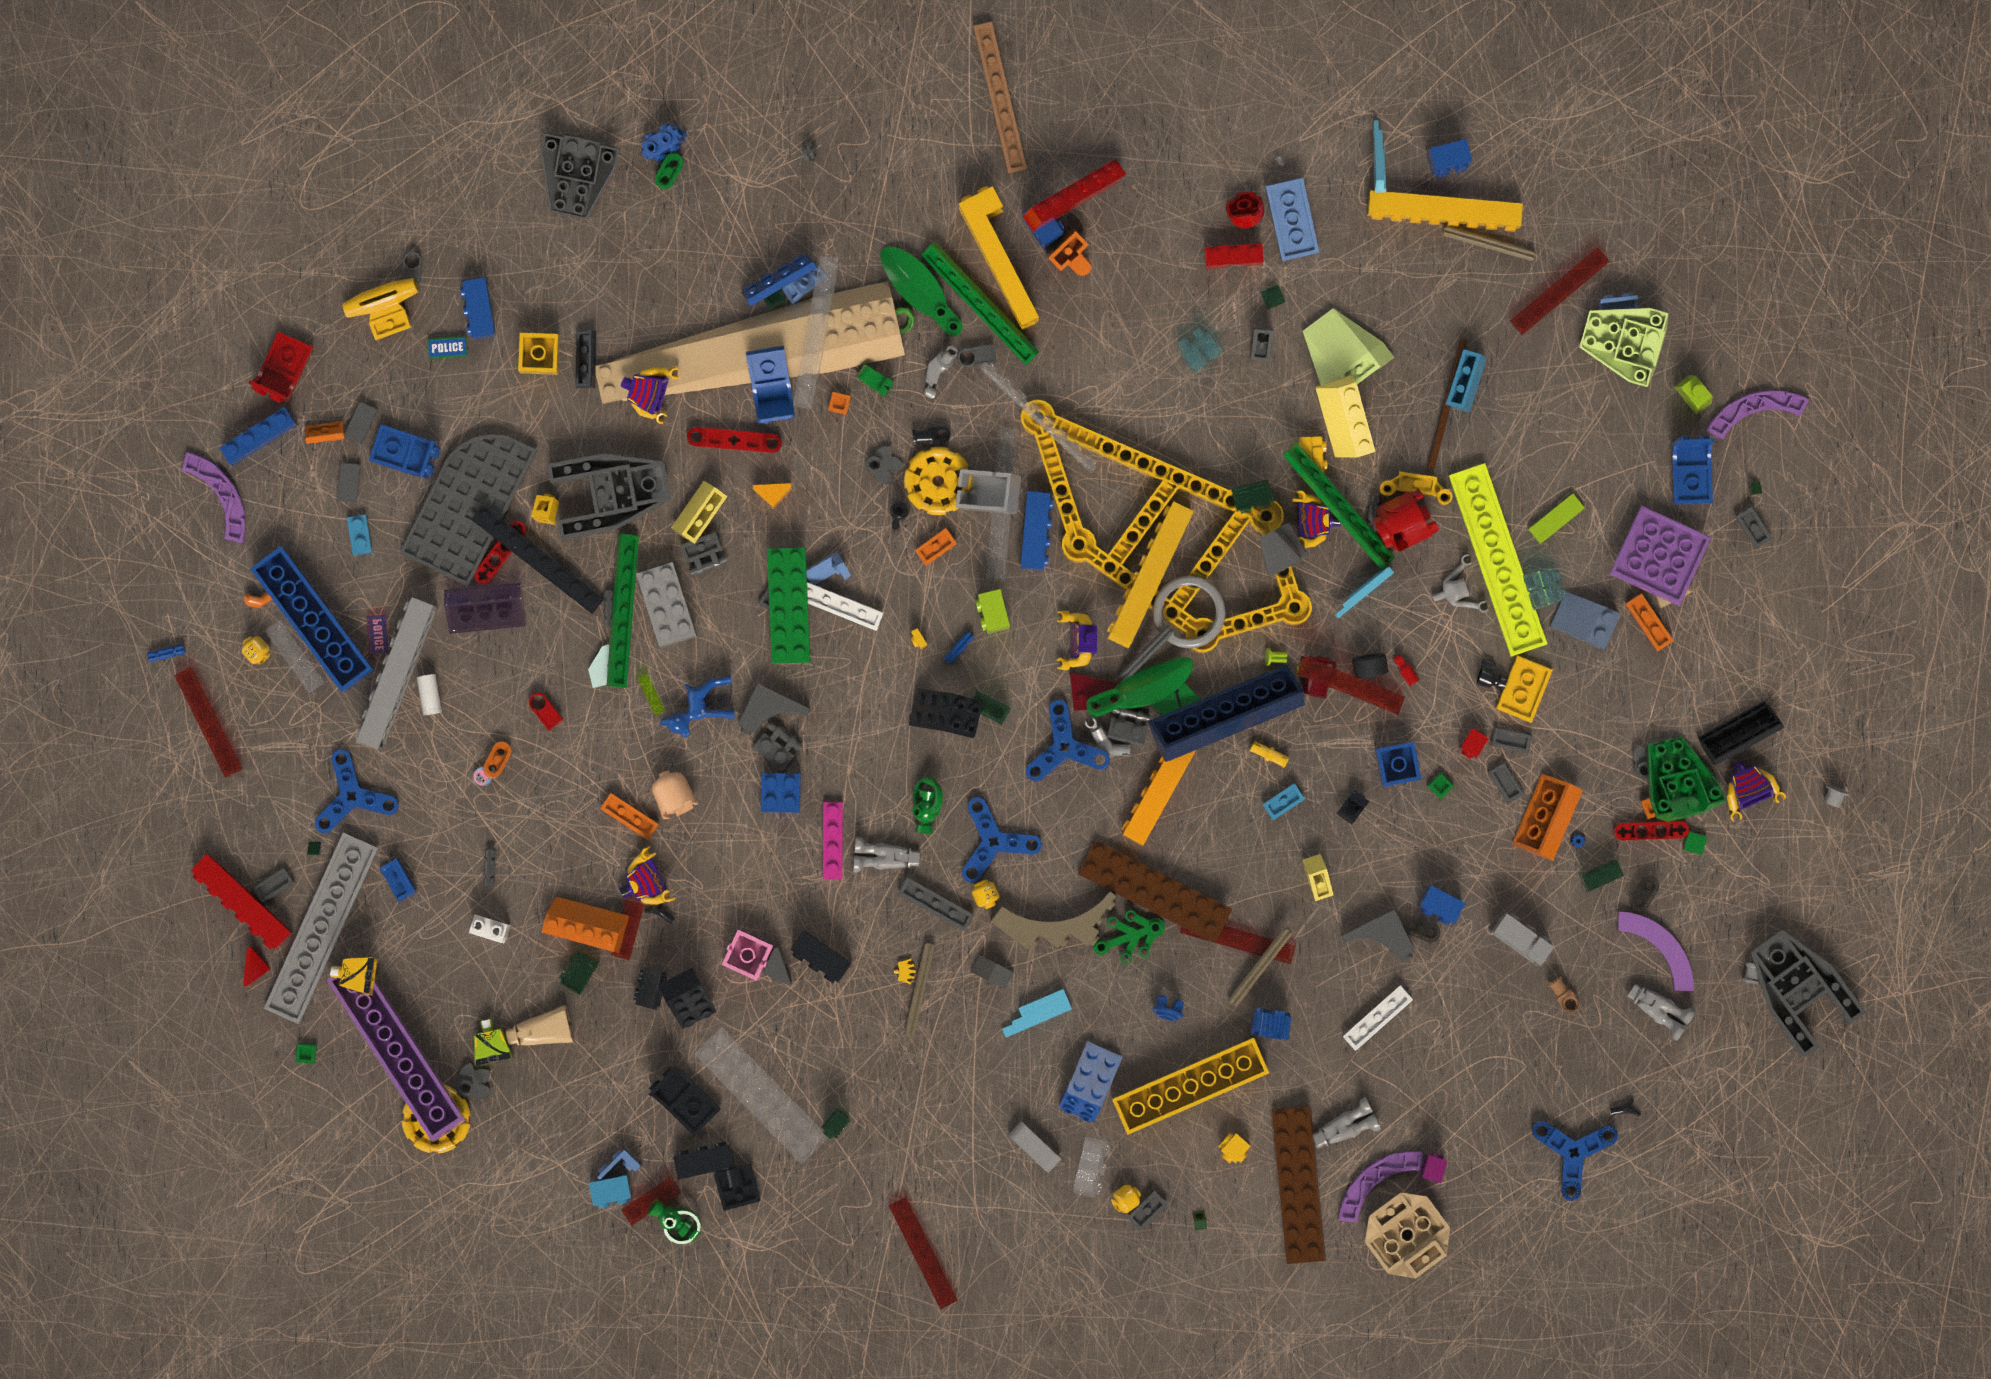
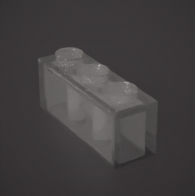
[1072,1136,1111,1198]

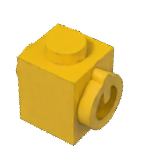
[1218,1132,1251,1164]

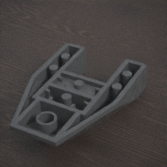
[547,453,671,541]
[1750,930,1866,1058]

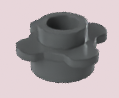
[802,142,817,163]

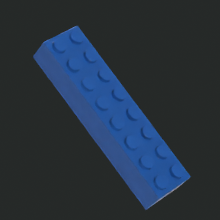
[250,546,375,693]

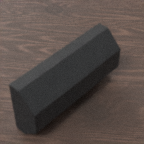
[1698,701,1784,766]

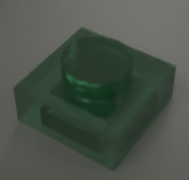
[1260,285,1285,310]
[763,290,786,311]

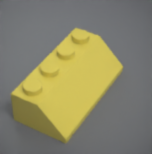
[1315,375,1375,458]

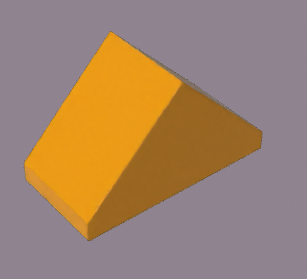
[753,483,792,509]

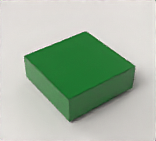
[1427,772,1454,800]
[1683,832,1707,855]
[295,1043,317,1064]

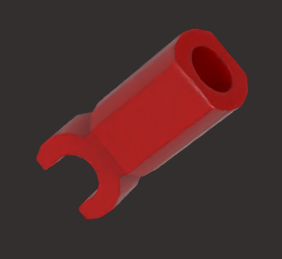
[1393,654,1419,687]

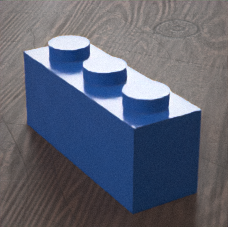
[460,277,496,340]

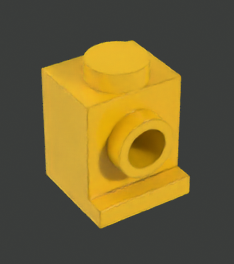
[531,493,559,525]

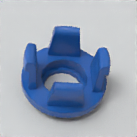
[1152,995,1184,1022]

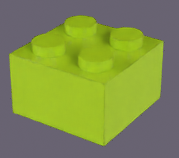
[975,589,1010,634]

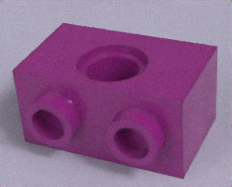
[1419,1152,1448,1183]

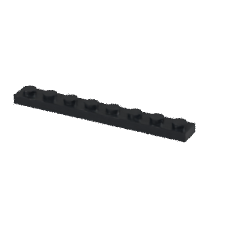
[471,505,604,614]

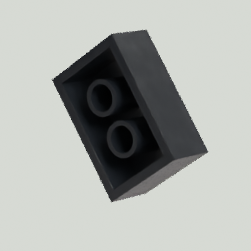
[790,930,852,983]
[658,967,717,1029]

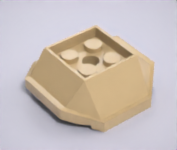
[1364,1192,1450,1279]

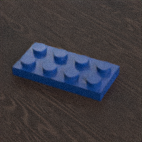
[741,254,817,306]

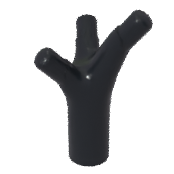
[645,903,675,924]
[1610,1098,1641,1117]

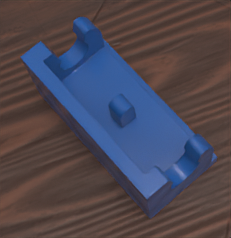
[380,858,417,902]

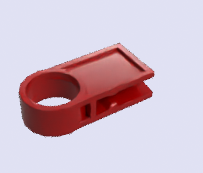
[529,693,563,731]

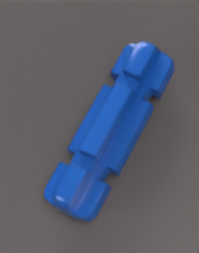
[944,631,974,664]
[147,644,185,662]

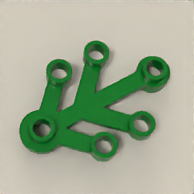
[1093,910,1165,965]

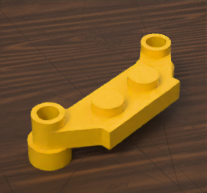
[1380,471,1452,505]

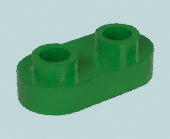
[655,153,684,190]

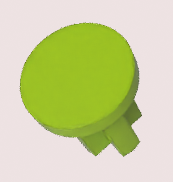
[1265,648,1288,666]

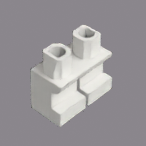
[469,914,511,943]

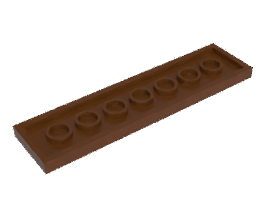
[1078,840,1233,944]
[1272,1106,1326,1264]

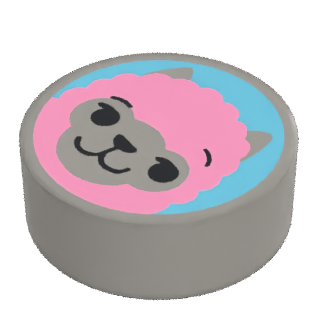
[473,767,493,786]

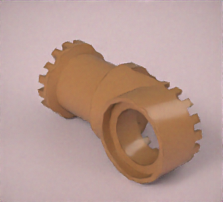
[1547,976,1579,1013]

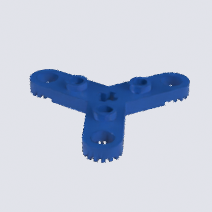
[1026,700,1110,782]
[315,749,399,833]
[962,797,1042,883]
[1532,1121,1618,1201]

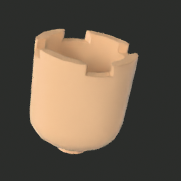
[652,770,698,819]

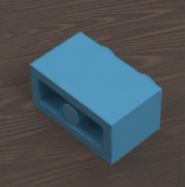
[589,1175,632,1208]

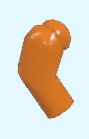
[243,592,272,608]

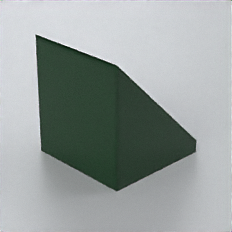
[1748,481,1762,495]
[307,842,321,855]
[1193,1211,1207,1231]

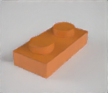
[305,421,345,444]
[915,528,957,566]

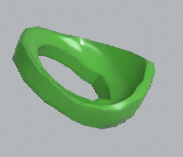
[895,307,915,334]

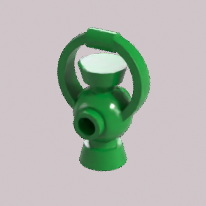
[912,776,943,834]
[647,1198,701,1244]

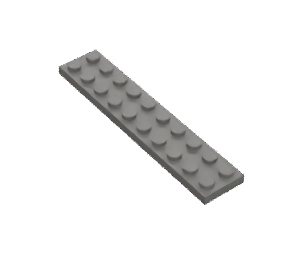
[264,833,379,1024]

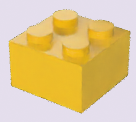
[518,333,560,375]

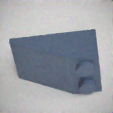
[1550,592,1621,650]

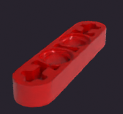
[474,521,527,585]
[1613,821,1689,841]

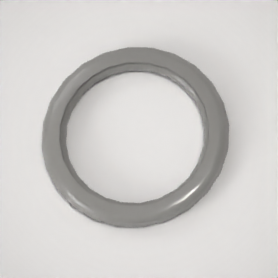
[1153,576,1226,648]

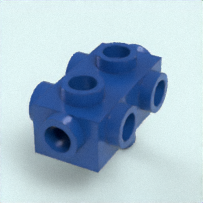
[641,123,687,162]

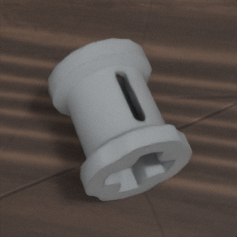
[1742,962,1759,985]

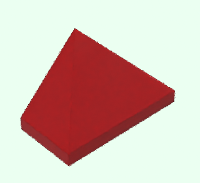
[243,948,270,986]

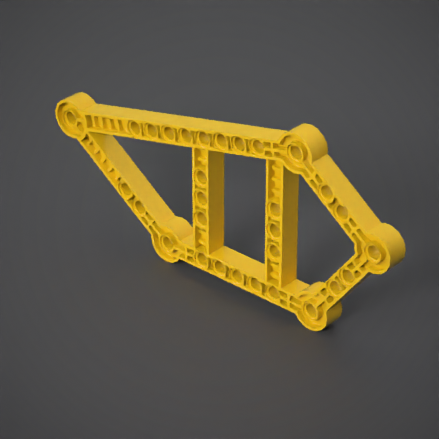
[1021,400,1312,653]

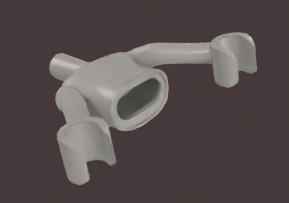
[1432,554,1489,613]

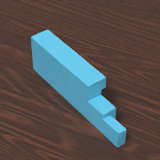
[1373,120,1386,193]
[1335,567,1394,618]
[1002,989,1072,1037]

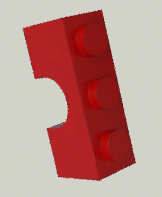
[1204,243,1264,269]

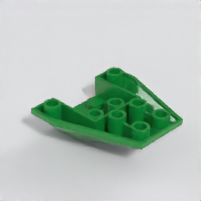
[1647,736,1726,822]

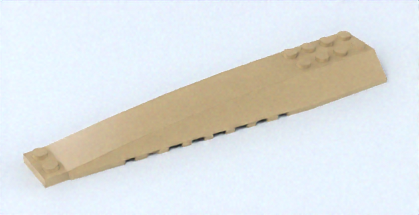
[596,281,905,404]

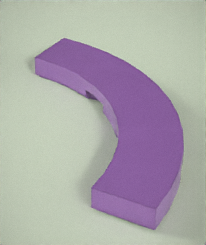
[1706,390,1810,440]
[182,452,246,544]
[1617,912,1694,991]
[1338,1151,1423,1222]

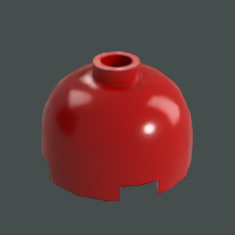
[1225,191,1265,228]

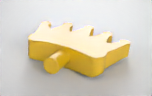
[894,959,916,984]

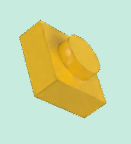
[910,628,927,649]

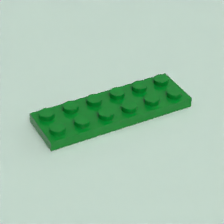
[767,547,811,664]

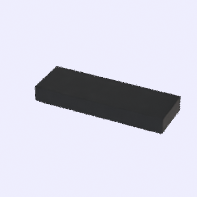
[576,330,596,389]

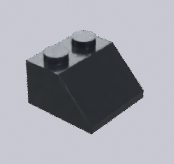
[633,967,668,1010]

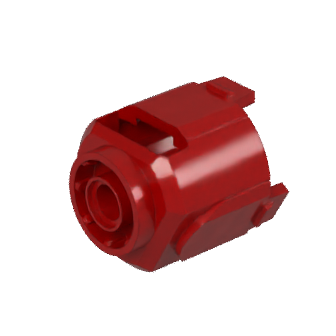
[1372,488,1439,552]

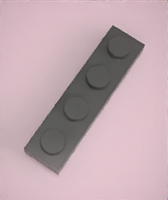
[898,877,974,932]

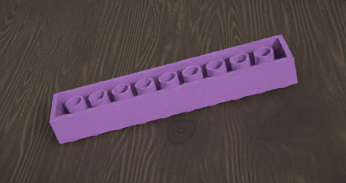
[327,977,467,1142]

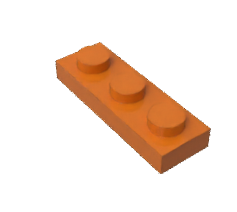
[1625,593,1674,652]
[600,793,659,840]

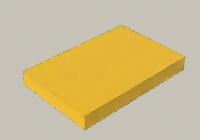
[1496,655,1553,723]

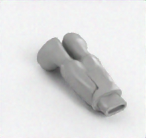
[853,836,920,873]
[1627,983,1697,1041]
[1314,1096,1381,1148]

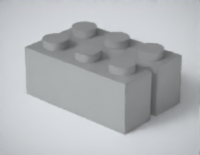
[955,469,1021,514]
[1490,913,1554,966]

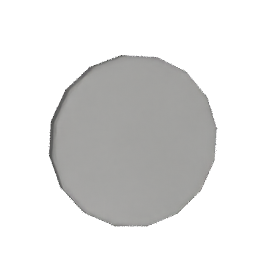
[1824,784,1850,808]

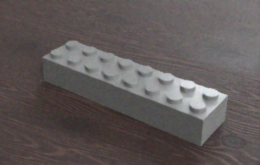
[355,597,437,751]

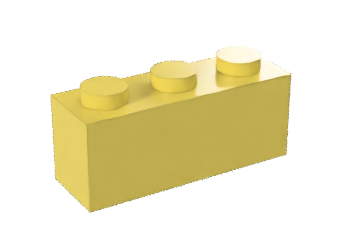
[671,481,727,544]

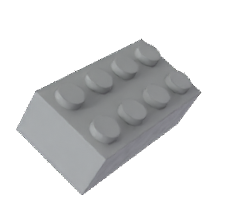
[636,562,697,648]

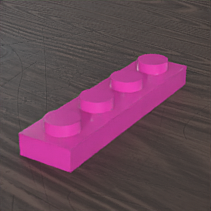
[823,802,843,879]

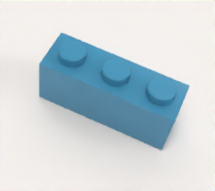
[1446,349,1487,413]

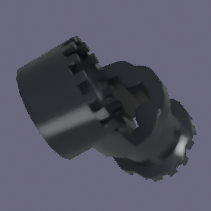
[912,426,951,447]

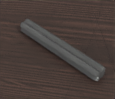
[1119,625,1175,681]

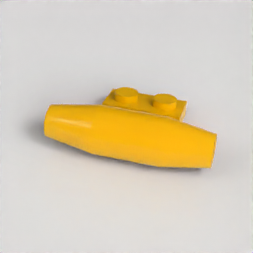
[342,278,419,340]

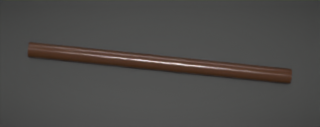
[1427,338,1468,469]

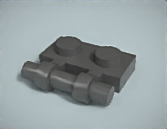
[680,532,727,576]
[1107,708,1150,747]
[753,722,803,771]

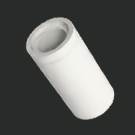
[417,674,442,715]

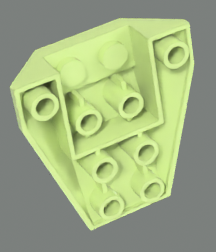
[1303,308,1395,385]
[1579,308,1669,387]

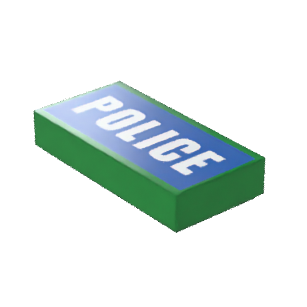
[428,337,468,359]

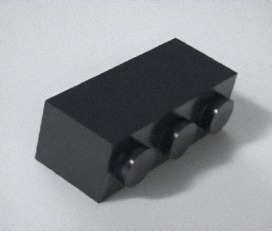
[673,1141,736,1180]

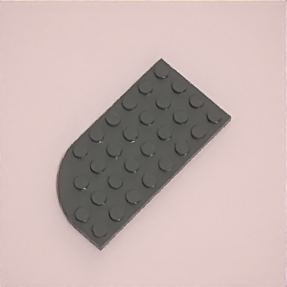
[400,434,537,587]

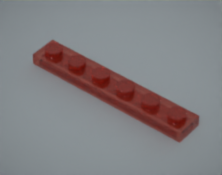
[1509,247,1610,336]
[1295,656,1405,715]
[174,667,243,778]
[1180,926,1296,965]
[889,1197,958,1310]

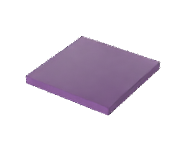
[1610,505,1711,606]

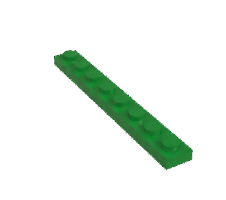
[921,242,1040,366]
[1283,442,1395,570]
[606,533,639,688]

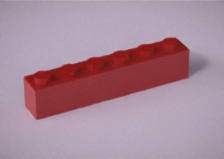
[1023,159,1126,232]
[191,854,293,950]

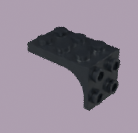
[909,688,982,738]
[648,1066,722,1137]

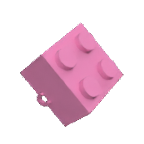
[722,930,774,981]

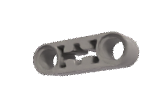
[1008,1121,1061,1173]

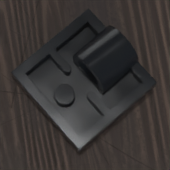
[714,1164,761,1211]

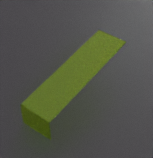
[637,673,665,716]

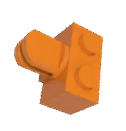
[1045,229,1092,276]

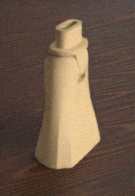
[506,1005,574,1045]

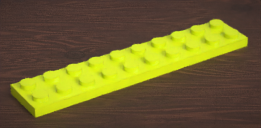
[1448,463,1547,657]

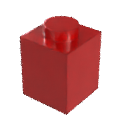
[1459,728,1489,759]

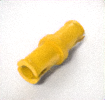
[1250,740,1290,768]

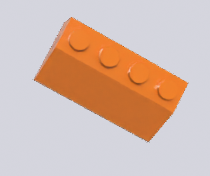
[1512,774,1583,861]
[541,896,629,953]

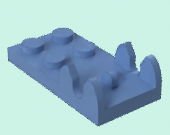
[1265,178,1319,261]

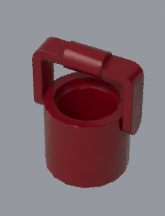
[1303,655,1337,699]

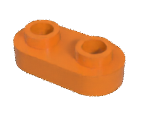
[483,742,511,778]

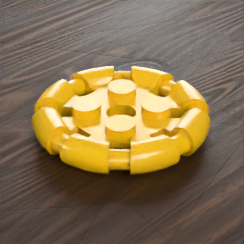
[904,447,972,515]
[401,1085,471,1154]

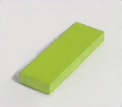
[1528,494,1585,544]

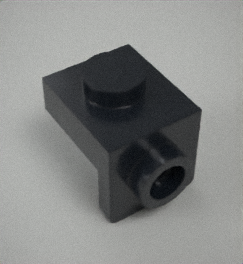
[1336,790,1369,825]

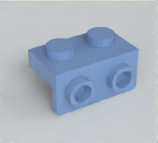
[1598,293,1638,310]

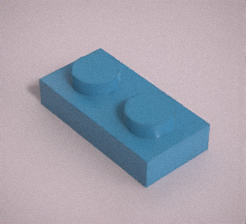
[347,514,373,556]
[1263,783,1305,820]

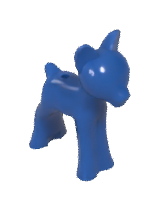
[660,675,735,738]

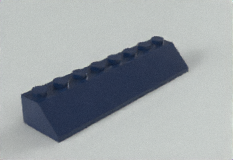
[1148,664,1305,762]

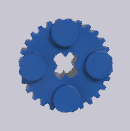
[1250,1008,1292,1040]

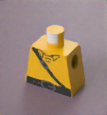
[330,957,378,996]

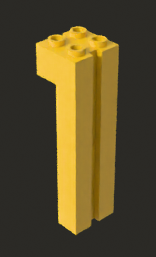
[959,186,1039,330]

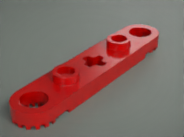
[687,427,782,453]

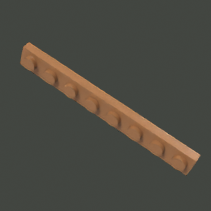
[973,22,1027,174]

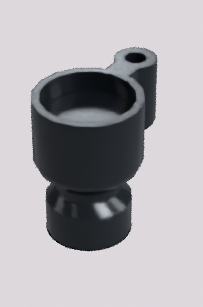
[890,501,909,530]
[1476,659,1508,691]

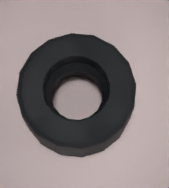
[1352,653,1389,679]

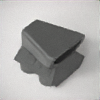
[1258,523,1308,577]

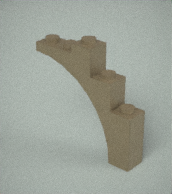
[991,892,1117,950]

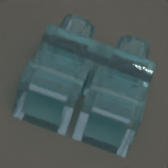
[1177,327,1223,374]
[1523,568,1567,611]

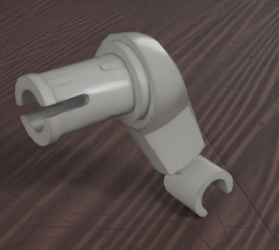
[924,346,958,399]
[1085,716,1131,759]

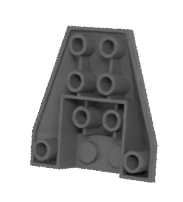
[541,133,619,219]

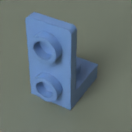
[782,264,828,305]
[807,551,851,585]
[597,1149,642,1180]

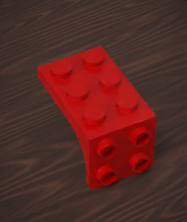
[248,332,314,404]

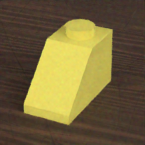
[1302,854,1333,901]

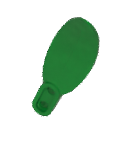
[880,247,963,337]
[1086,657,1193,717]

